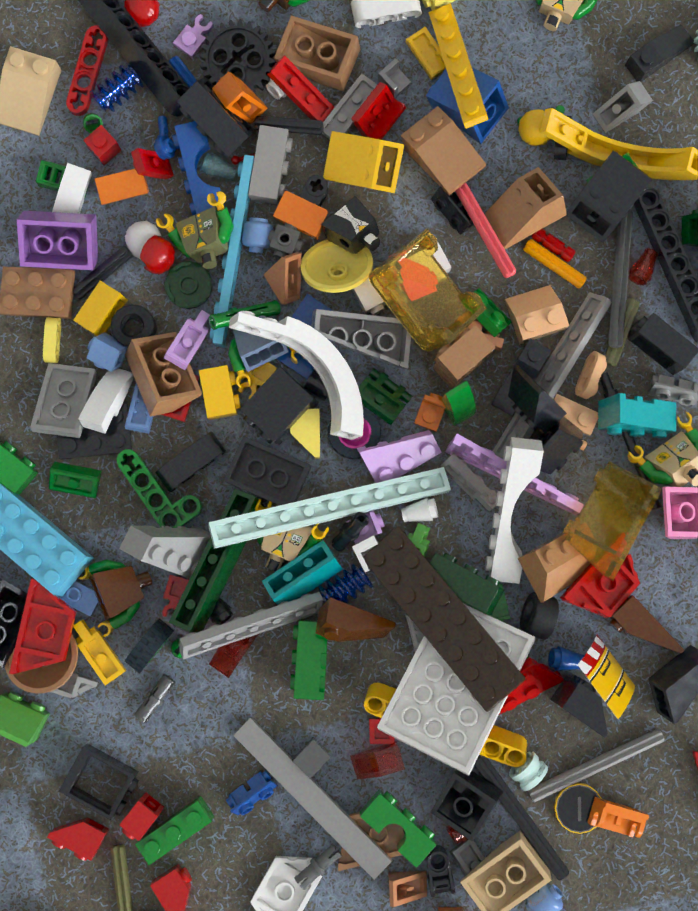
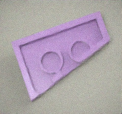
[357,430,442,483]

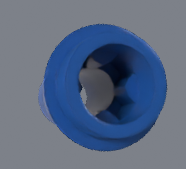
[548,646,585,671]

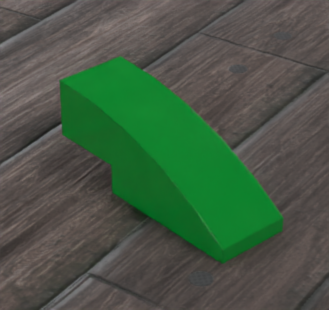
[441,381,476,426]

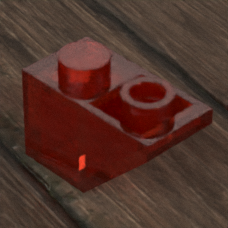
[209,634,258,678]

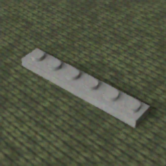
[180,592,323,659]

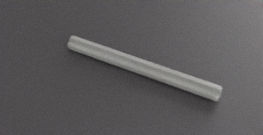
[528,729,665,802]

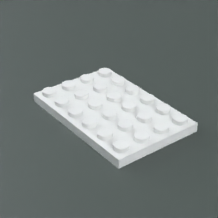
[377,604,535,776]

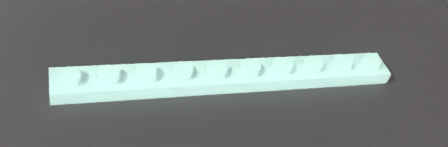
[208,467,451,549]

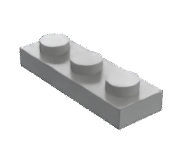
[322,73,377,140]

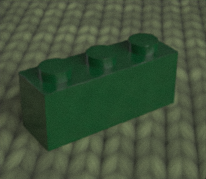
[430,553,504,616]

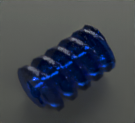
[89,63,144,112]
[318,564,374,604]

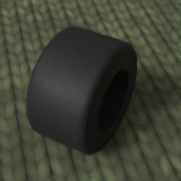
[111,304,157,347]
[520,592,559,640]

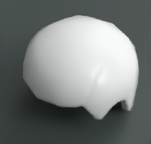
[125,221,162,259]

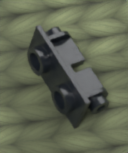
[431,187,474,235]

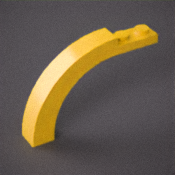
[539,108,698,180]

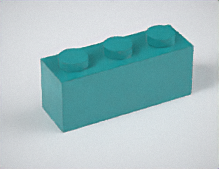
[262,540,343,605]

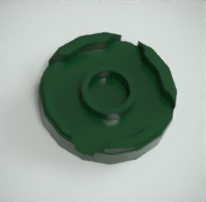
[164,261,213,309]

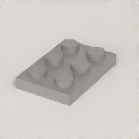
[30,363,97,438]

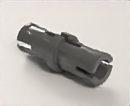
[134,674,176,723]
[294,843,342,890]

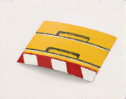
[578,634,635,719]

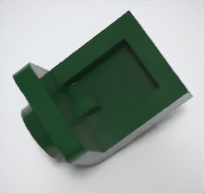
[681,209,698,247]

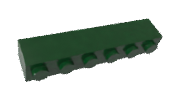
[169,488,264,633]

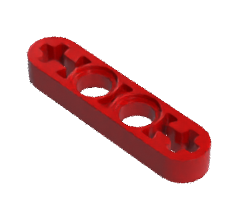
[66,25,108,116]

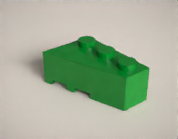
[0,441,39,495]
[290,620,328,700]

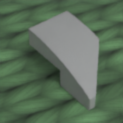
[51,672,98,698]

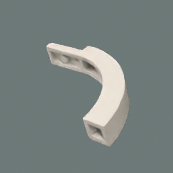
[229,311,364,440]

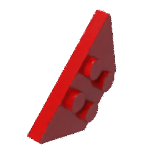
[560,533,640,618]
[9,578,77,674]
[499,657,564,715]

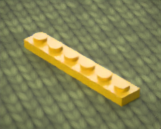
[428,3,489,128]

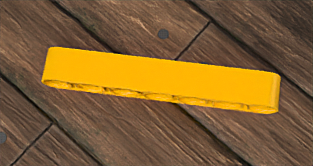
[364,682,527,767]

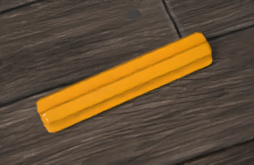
[523,239,587,288]

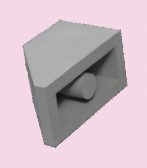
[593,81,653,133]

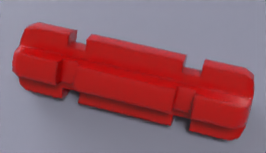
[531,228,575,262]

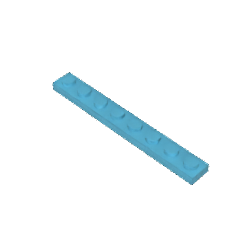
[210,155,254,348]

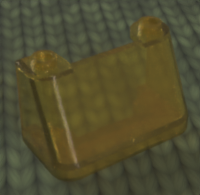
[369,229,487,351]
[563,461,662,580]

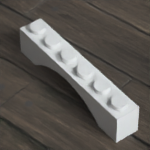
[485,437,544,584]

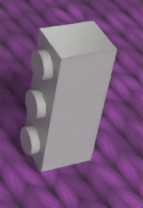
[248,125,293,205]

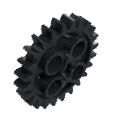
[199,19,277,94]

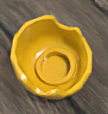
[518,109,551,146]

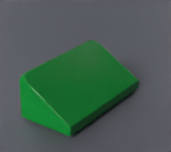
[49,461,102,498]

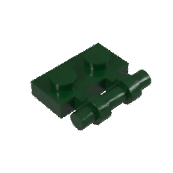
[358,368,413,425]

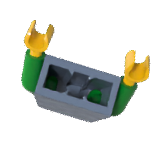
[228,315,305,389]

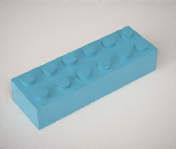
[0,483,94,596]

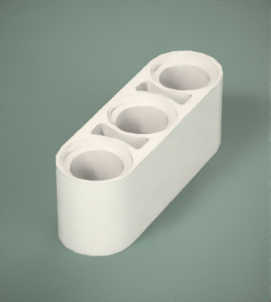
[351,0,422,28]

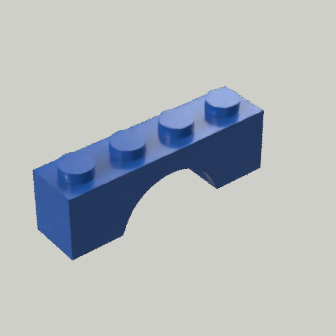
[172,121,225,216]

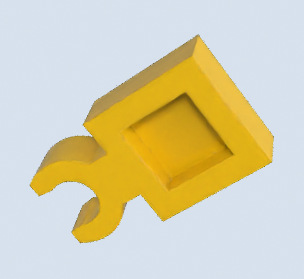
[238,362,278,399]

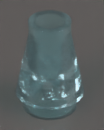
[201,153,238,181]

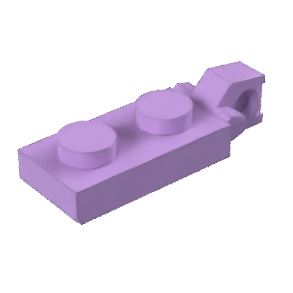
[164,310,210,370]

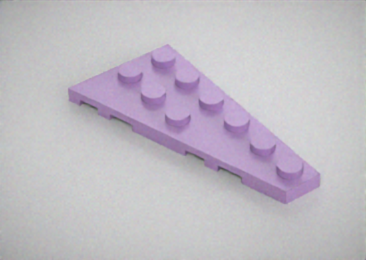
[445,434,584,515]

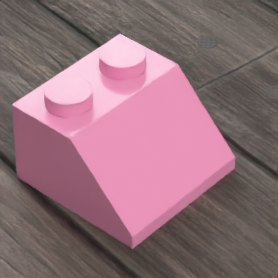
[662,487,698,539]

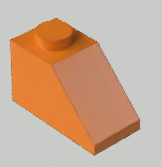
[212,71,268,124]

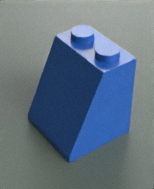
[426,68,509,144]

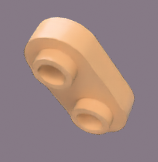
[575,351,607,399]

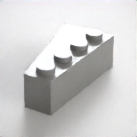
[311,309,413,369]
[119,526,211,579]

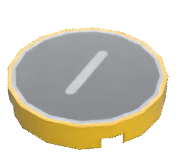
[554,782,602,834]

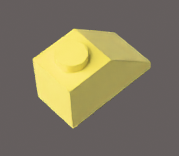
[289,409,320,459]

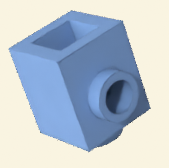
[87,332,128,372]

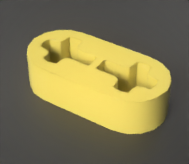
[43,317,61,363]

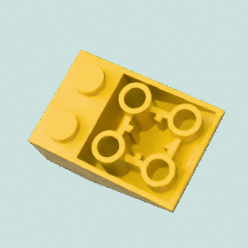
[323,131,404,193]

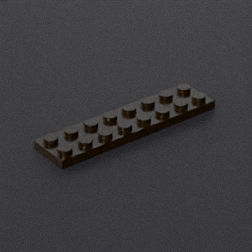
[363,526,526,712]

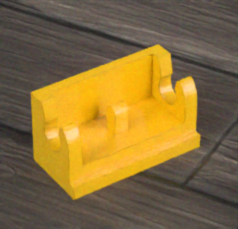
[73,281,128,336]

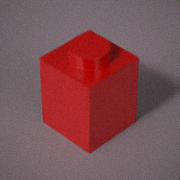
[83,125,122,166]

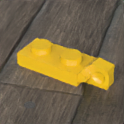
[73,619,127,685]

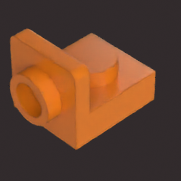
[414,393,446,432]

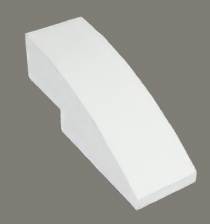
[52,163,92,214]
[78,368,134,434]

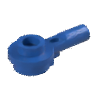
[154,116,176,160]

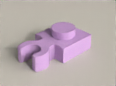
[173,14,213,59]

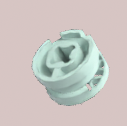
[509,752,548,791]

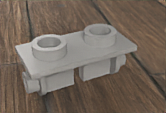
[648,374,698,406]

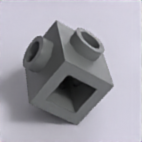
[268,223,304,259]

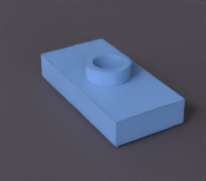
[125,383,154,434]
[58,581,99,617]

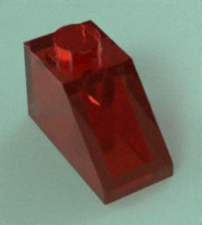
[350,741,405,780]

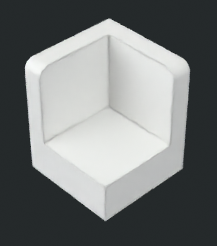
[352,535,378,573]

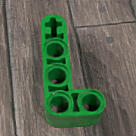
[117,449,203,528]

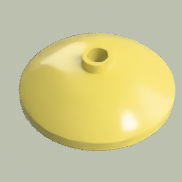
[301,240,373,293]

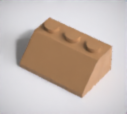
[125,332,202,417]
[517,522,596,603]

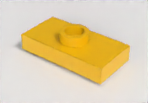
[405,26,446,80]

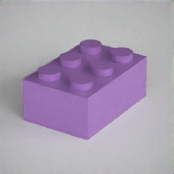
[17,211,98,270]

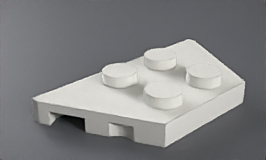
[250,856,322,911]

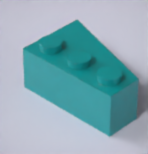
[598,393,676,438]

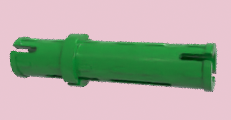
[209,300,281,330]

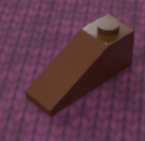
[609,595,685,653]
[315,597,396,642]

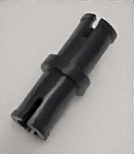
[332,512,369,551]

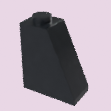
[648,645,698,724]

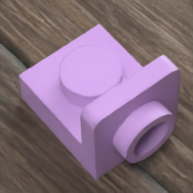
[346,511,385,544]

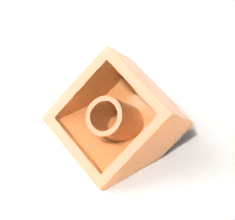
[505,285,569,345]

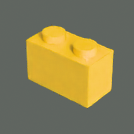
[199,365,241,420]

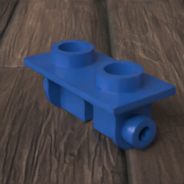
[226,770,278,816]

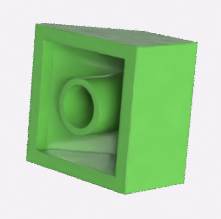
[0,691,50,747]

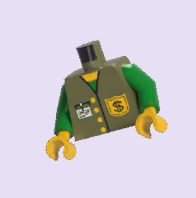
[156,191,234,269]

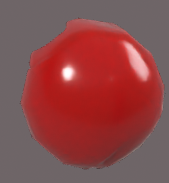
[124,0,160,28]
[140,235,175,275]

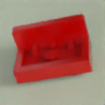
[351,82,406,140]

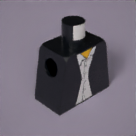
[321,196,380,254]

